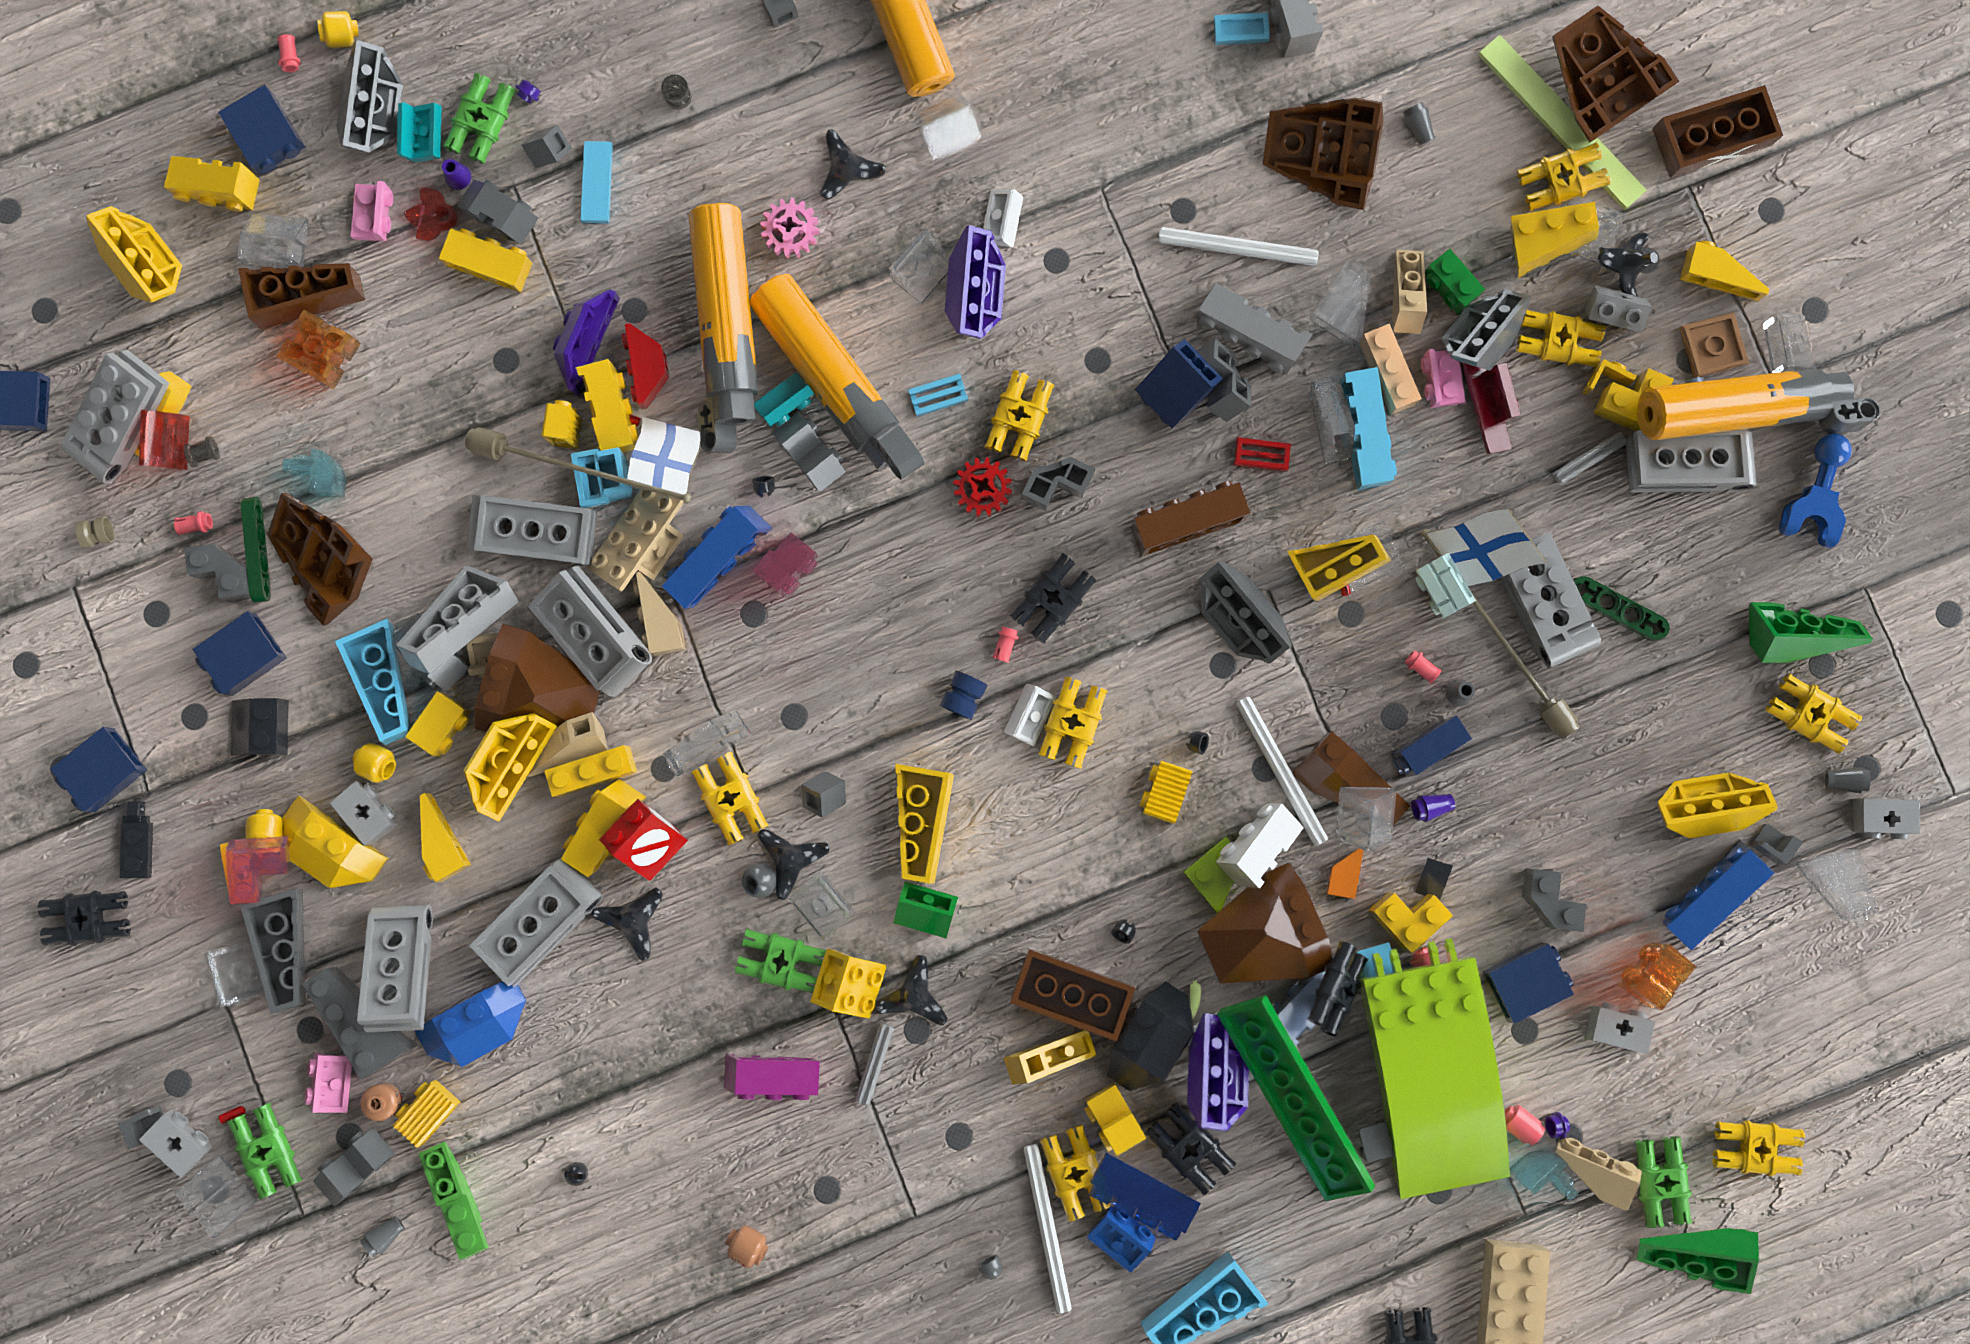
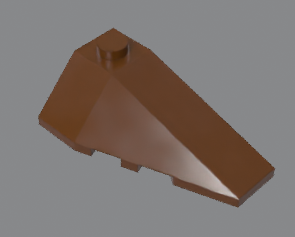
[1292,731,1411,827]

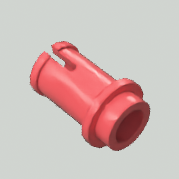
[277,35,301,72]
[174,511,213,535]
[992,626,1019,663]
[1405,650,1441,684]

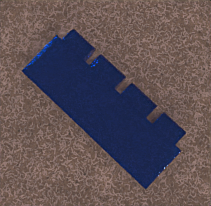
[1090,1152,1201,1241]

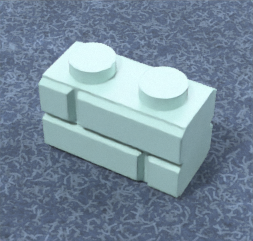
[1415,553,1476,619]

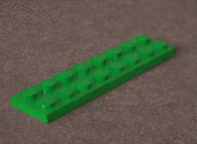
[1217,995,1376,1201]

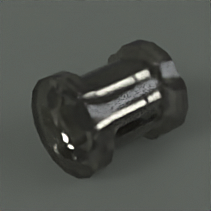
[183,436,221,468]

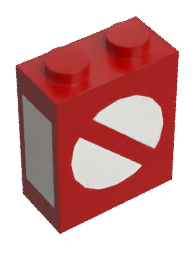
[599,798,688,881]

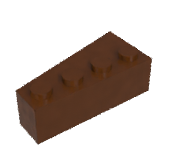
[238,263,365,329]

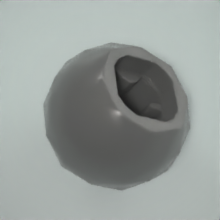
[742,863,776,898]

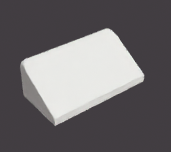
[983,189,1023,247]
[1004,683,1057,746]

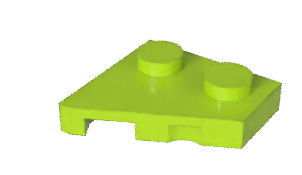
[1183,837,1234,913]

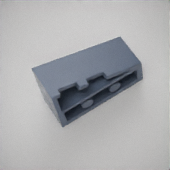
[1271,971,1325,1046]

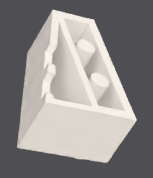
[1216,803,1304,888]

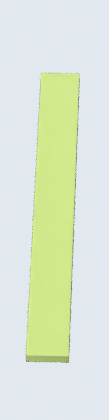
[1478,35,1647,211]

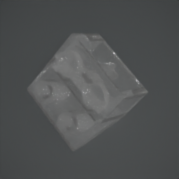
[237,214,309,269]

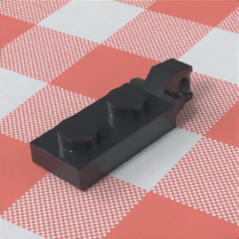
[120,801,153,878]

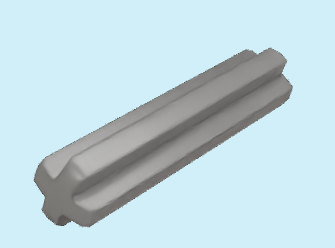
[1553,432,1627,485]
[856,1023,894,1105]

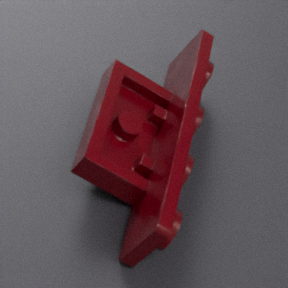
[1462,362,1521,454]

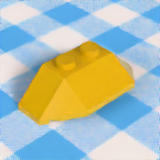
[86,206,182,303]
[463,713,557,822]
[1657,772,1778,838]
[282,795,389,888]

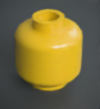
[317,11,359,48]
[352,743,396,783]
[245,809,283,852]

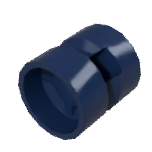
[939,670,988,720]

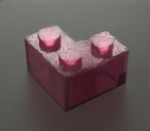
[752,532,818,598]
[225,836,290,904]

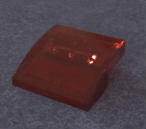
[139,410,190,470]

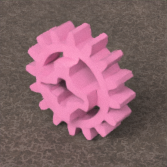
[760,198,820,259]

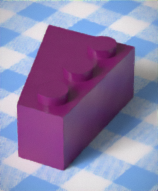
[724,1054,820,1100]

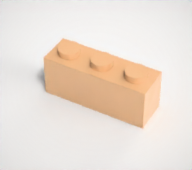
[1358,324,1422,415]

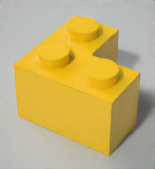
[1593,368,1674,432]
[1368,892,1453,953]
[1084,1082,1146,1156]

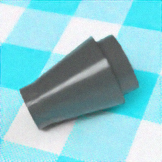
[1403,102,1435,145]
[1446,679,1475,706]
[1825,766,1871,794]
[360,1216,405,1257]

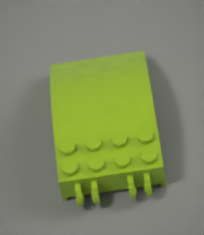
[1360,938,1510,1199]

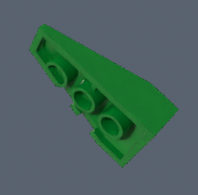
[1749,602,1873,663]
[1637,1228,1759,1294]

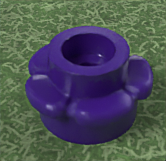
[515,79,541,103]
[1545,1112,1570,1140]

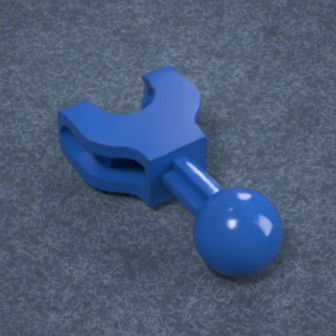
[1779,433,1852,549]

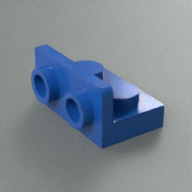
[1087,1203,1156,1273]

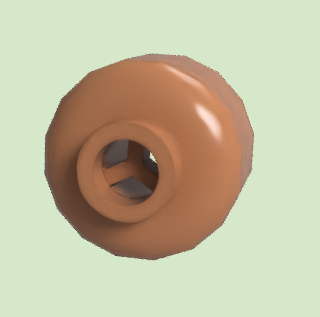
[361,1083,402,1121]
[725,1225,769,1268]

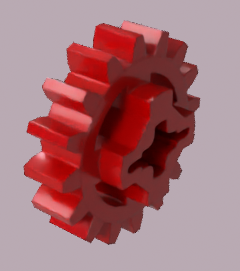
[953,457,1012,518]

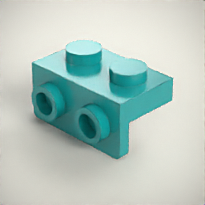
[397,102,442,163]
[754,373,814,428]

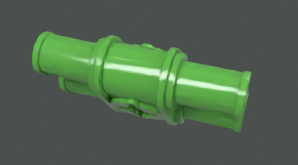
[443,73,516,164]
[735,929,826,993]
[227,1103,303,1200]
[1635,1136,1692,1228]

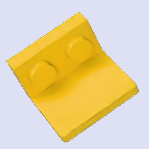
[810,948,886,1018]

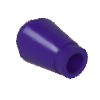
[442,159,471,190]
[1411,794,1455,823]

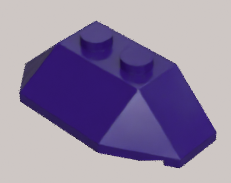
[944,225,1006,339]
[553,289,620,397]
[1187,1013,1249,1132]

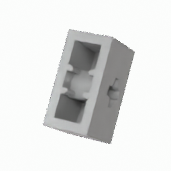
[1585,285,1652,333]
[330,781,398,846]
[1852,799,1920,839]
[1585,1002,1655,1054]
[139,1109,213,1178]

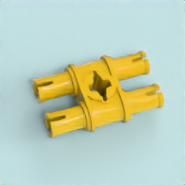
[1517,142,1610,212]
[1515,309,1606,368]
[984,370,1054,462]
[1765,673,1862,754]
[1038,676,1108,769]
[691,752,769,846]
[1712,1120,1805,1176]
[1039,1125,1111,1222]

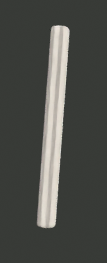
[1158,227,1319,266]
[1236,697,1328,846]
[1024,1144,1071,1313]

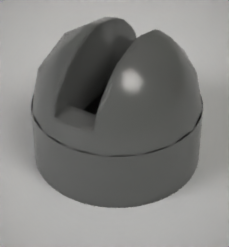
[978,1255,1002,1280]

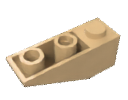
[1392,250,1427,334]
[633,572,686,656]
[528,712,608,777]
[1556,1138,1642,1211]

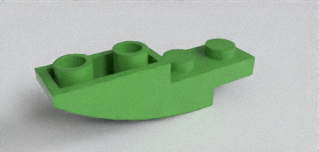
[418,1142,489,1260]

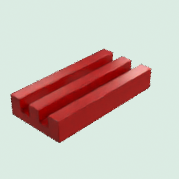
[1233,437,1291,472]

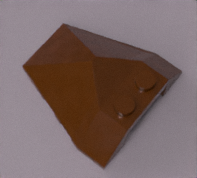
[1552,5,1680,143]
[1262,97,1384,210]
[267,492,373,626]
[475,623,601,732]
[1197,862,1333,984]

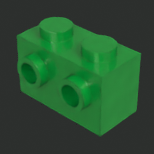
[1425,248,1485,315]
[893,882,958,938]

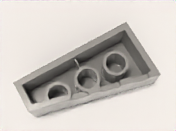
[1269,0,1323,58]
[1196,283,1313,374]
[396,565,519,674]

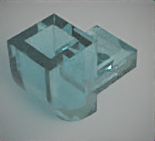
[283,449,346,497]
[1510,1151,1579,1201]

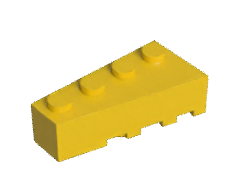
[895,764,954,884]

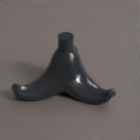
[820,129,886,200]
[1598,233,1658,297]
[758,829,829,900]
[591,887,663,961]
[874,955,948,1026]

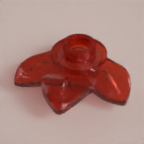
[404,188,458,241]

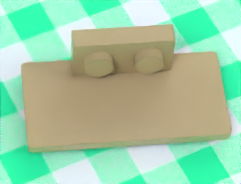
[587,489,684,591]

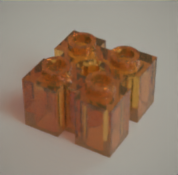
[276,310,361,390]
[1618,942,1697,1011]

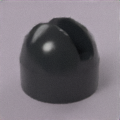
[752,476,775,497]
[1186,731,1209,755]
[1111,919,1136,944]
[564,1162,588,1186]

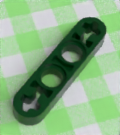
[241,496,271,603]
[1573,576,1670,641]

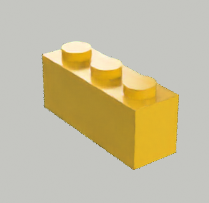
[439,228,532,293]
[544,745,638,798]

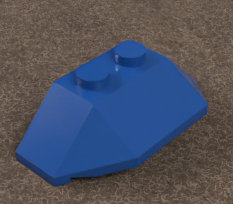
[414,981,527,1067]

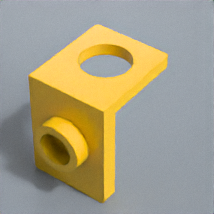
[1582,359,1637,395]

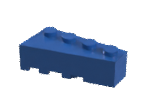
[662,505,772,609]
[1663,840,1775,951]

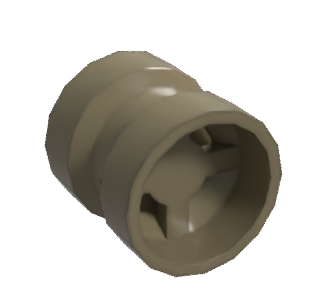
[75,516,114,548]

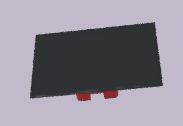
[1415,858,1453,900]

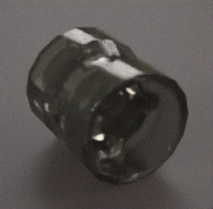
[661,74,692,110]

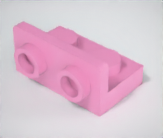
[351,181,393,241]
[1421,349,1465,408]
[305,1053,352,1113]

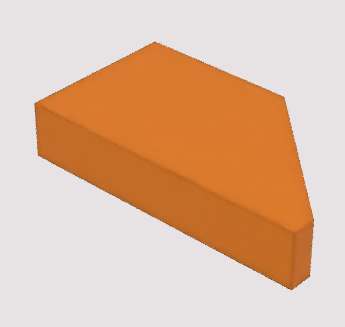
[1326,848,1364,899]

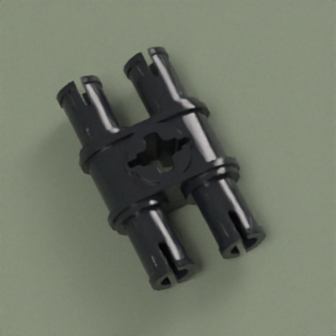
[1009,553,1097,644]
[38,890,131,946]
[1307,941,1369,1037]
[1145,1101,1236,1195]
[1384,1307,1438,1344]

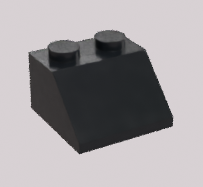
[231,698,289,756]

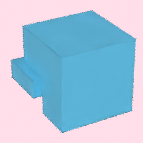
[571,447,634,508]

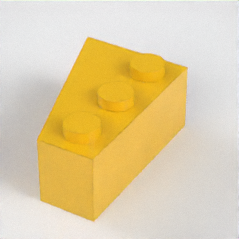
[164,156,260,212]
[1510,201,1599,278]
[576,359,639,453]
[1287,534,1391,601]
[561,779,646,877]

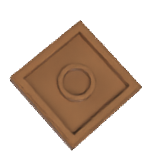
[1679,312,1749,378]

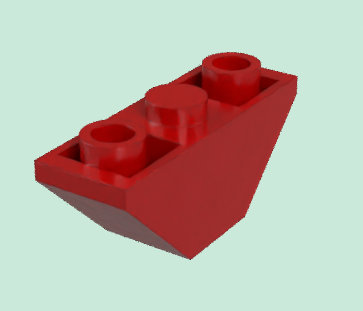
[622,323,670,409]

